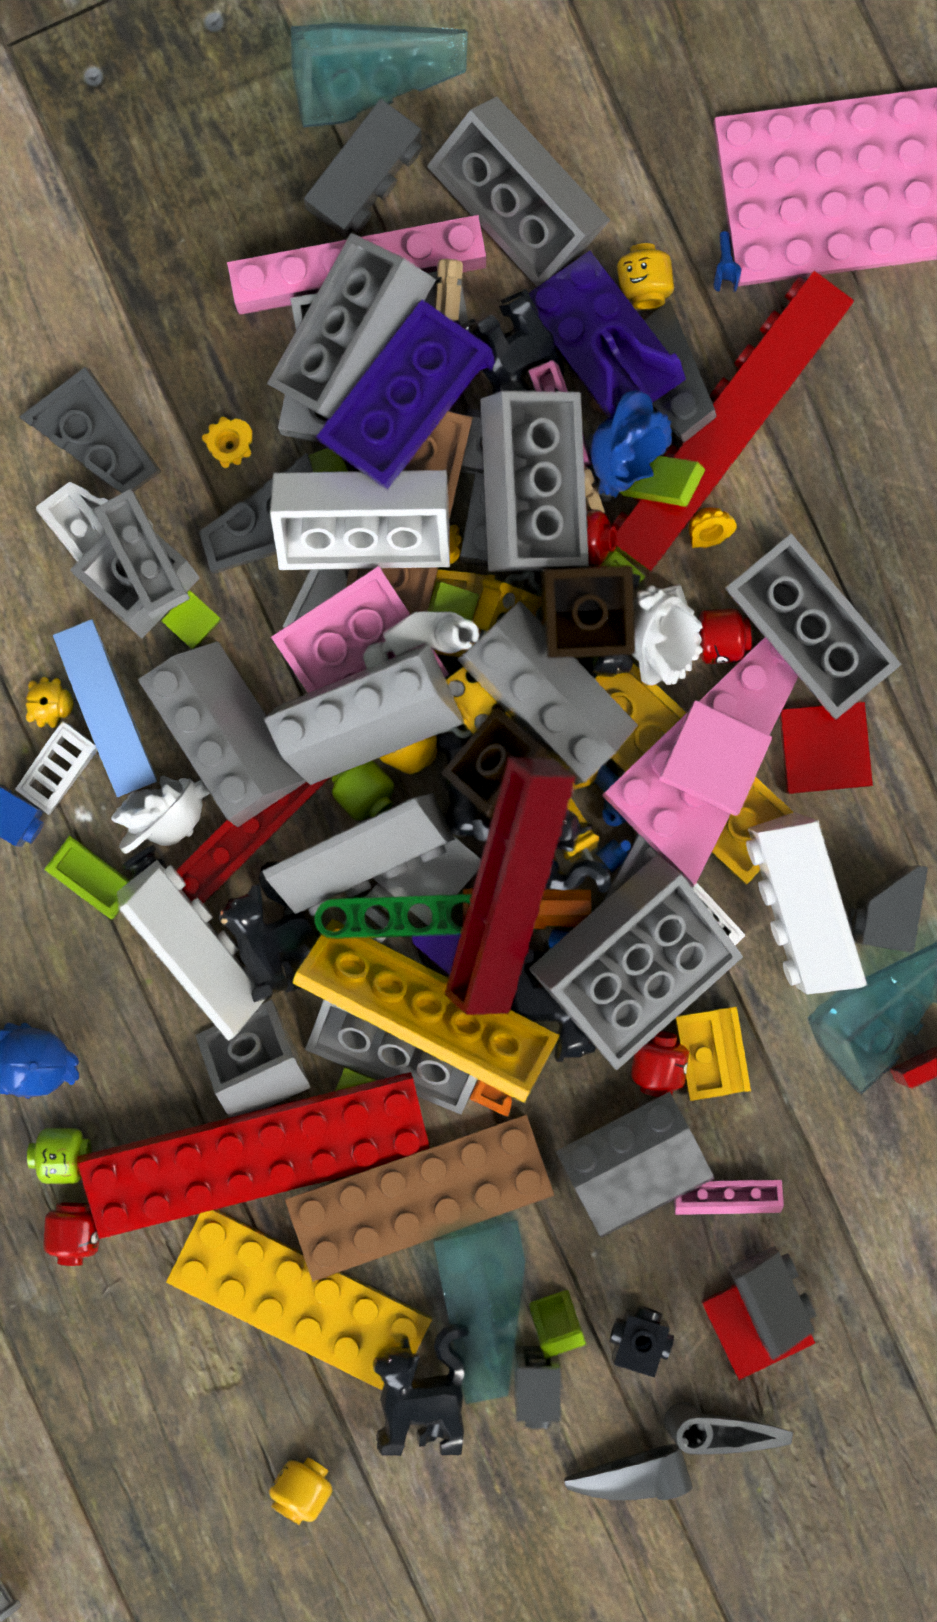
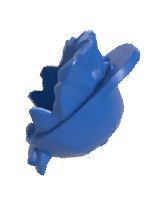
[590,390,672,498]
[0,1023,79,1099]

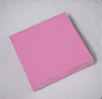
[659,700,772,816]

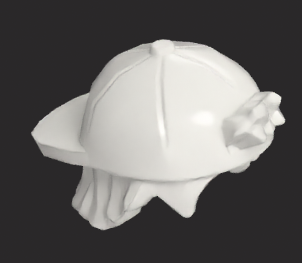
[632,585,703,686]
[111,776,210,854]

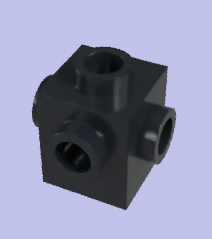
[609,1306,674,1378]

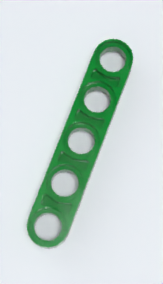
[315,894,472,939]

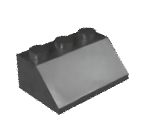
[556,1092,715,1238]

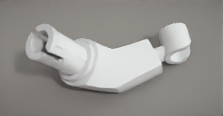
[363,611,479,669]

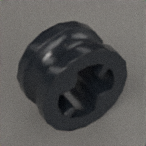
[122,845,165,880]

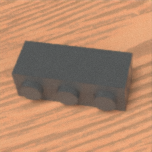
[304,98,423,239]
[514,1346,561,1429]

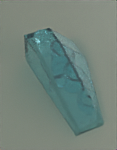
[291,23,468,127]
[807,942,937,1094]
[434,1220,525,1404]

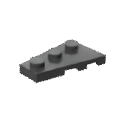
[644,300,717,443]
[19,367,161,493]
[199,453,314,574]

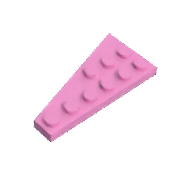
[602,637,799,887]

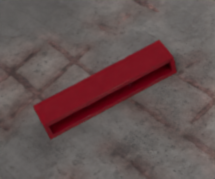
[444,758,576,1015]

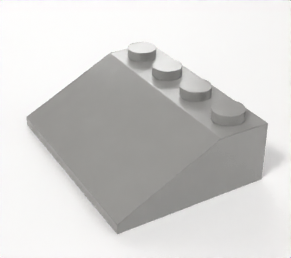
[529,855,743,1070]

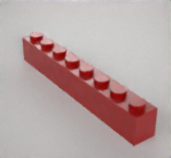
[611,271,855,576]

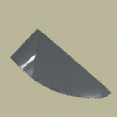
[664,1401,793,1455]
[564,1444,693,1500]

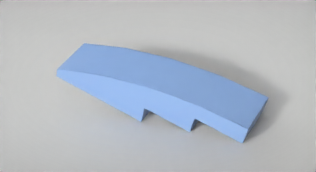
[53,619,157,797]

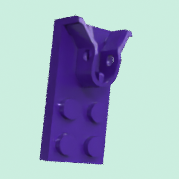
[529,251,686,419]
[316,300,495,490]

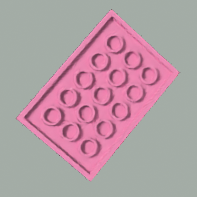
[713,87,937,286]

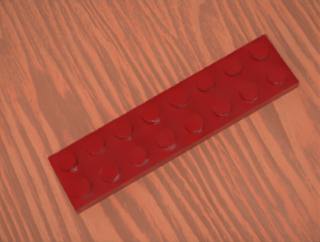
[77,1072,430,1239]

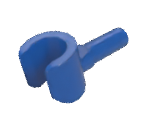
[713,231,742,292]
[596,838,631,872]

